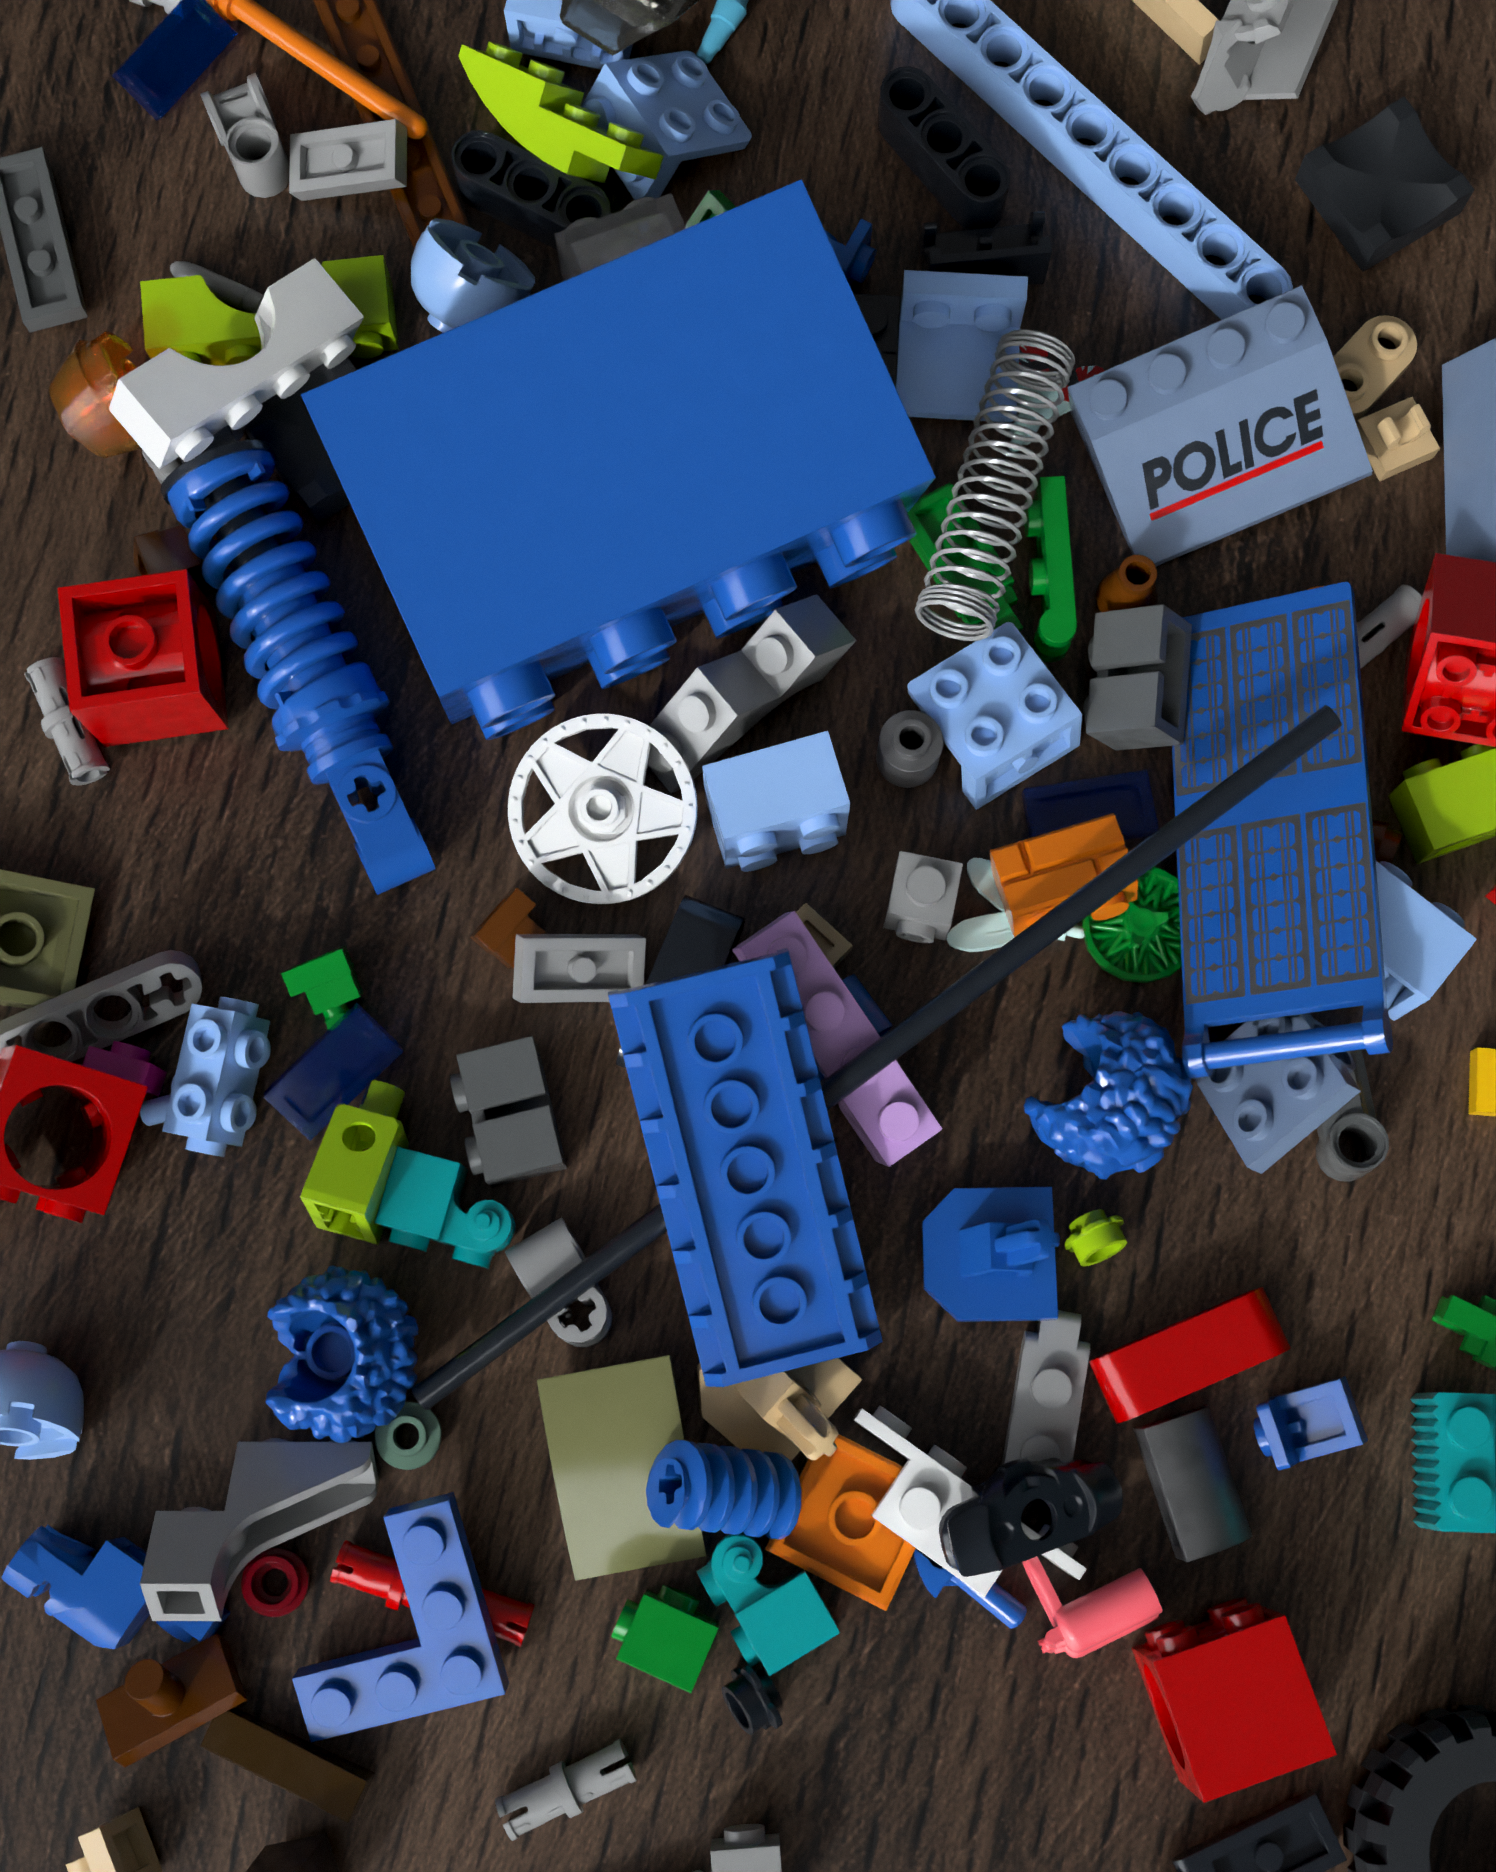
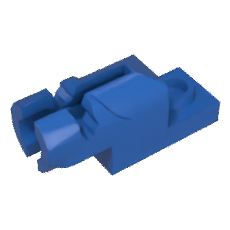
[1,1524,231,1649]

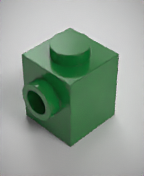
[611,1584,720,1693]

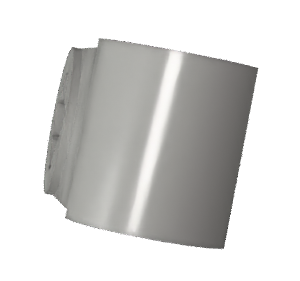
[200,73,290,198]
[505,1217,613,1348]

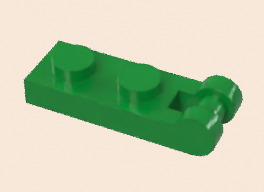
[1024,476,1077,663]

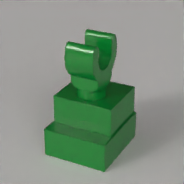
[281,945,372,1061]

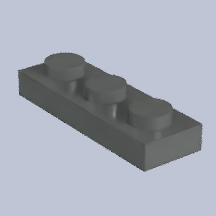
[0,147,88,333]

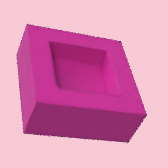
[82,1041,167,1097]

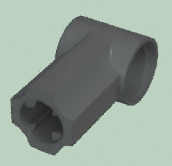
[1316,1050,1389,1182]

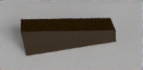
[200,1707,375,1823]

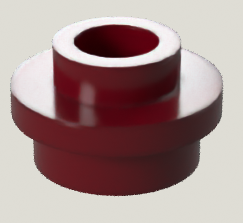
[241,1547,310,1617]

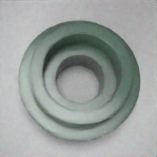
[375,1402,442,1470]

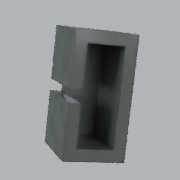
[1083,604,1192,751]
[450,1036,568,1187]

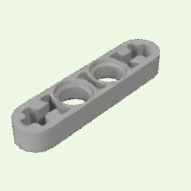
[0,950,202,1062]

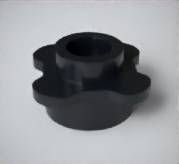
[722,1665,783,1735]

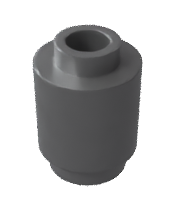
[876,710,943,788]

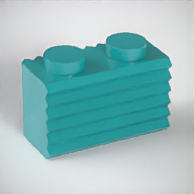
[1410,1392,1496,1533]

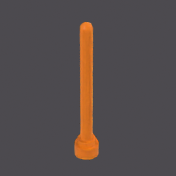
[197,0,428,139]

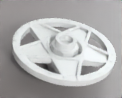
[508,714,698,904]

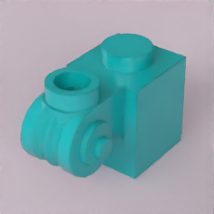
[375,1146,516,1269]
[696,1533,840,1676]

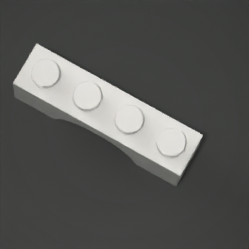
[109,258,364,469]

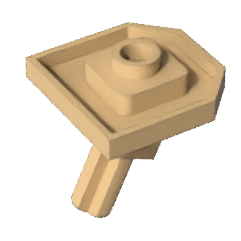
[697,1358,862,1461]

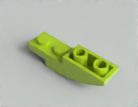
[458,41,664,183]

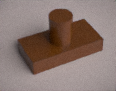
[96,1633,247,1768]

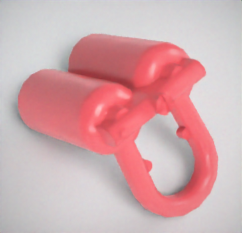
[1022,1556,1162,1658]

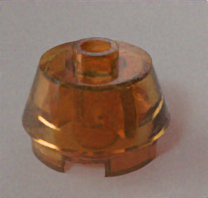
[49,331,142,458]

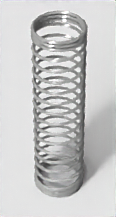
[914,329,1075,641]

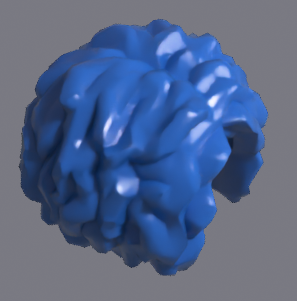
[1024,1011,1193,1180]
[265,1265,419,1443]

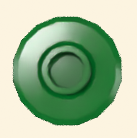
[1081,867,1182,983]

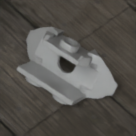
[1191,0,1339,115]

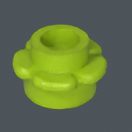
[1064,1209,1128,1266]

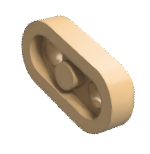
[1333,315,1417,421]

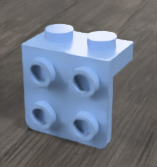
[581,51,752,206]

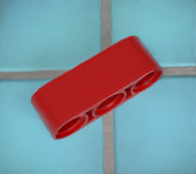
[1089,1287,1291,1424]

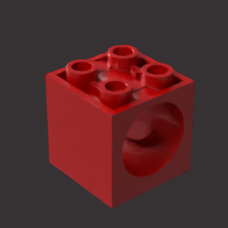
[1401,553,1496,747]
[58,569,229,747]
[0,1045,148,1223]
[1132,1597,1337,1803]

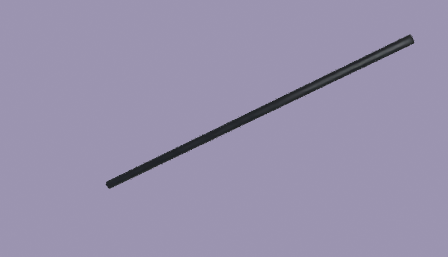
[412,705,1342,1410]

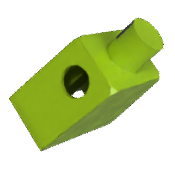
[300,1080,409,1245]

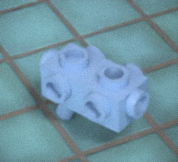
[140,996,271,1157]

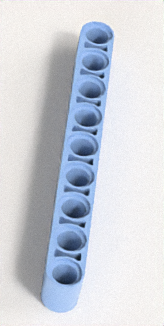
[890,0,1293,320]

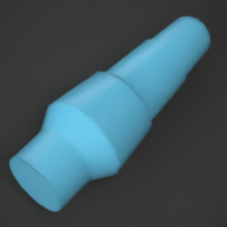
[696,0,749,64]

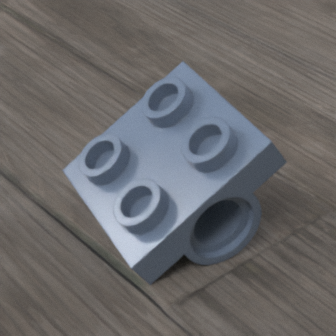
[1194,1013,1361,1174]

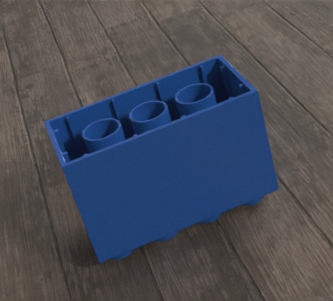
[301,179,936,740]

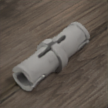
[24,657,110,786]
[495,1738,637,1841]

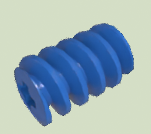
[646,1440,802,1540]

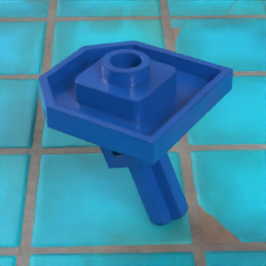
[922,1187,1060,1322]

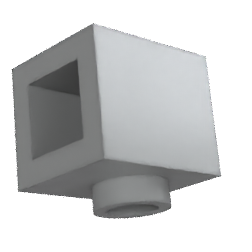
[883,851,963,943]

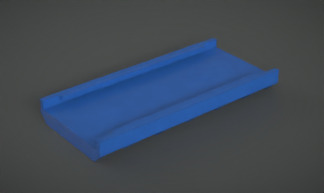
[608,948,883,1387]

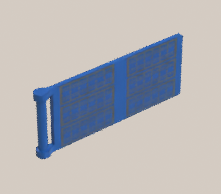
[1172,582,1393,1079]

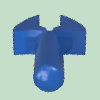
[913,1549,1027,1629]

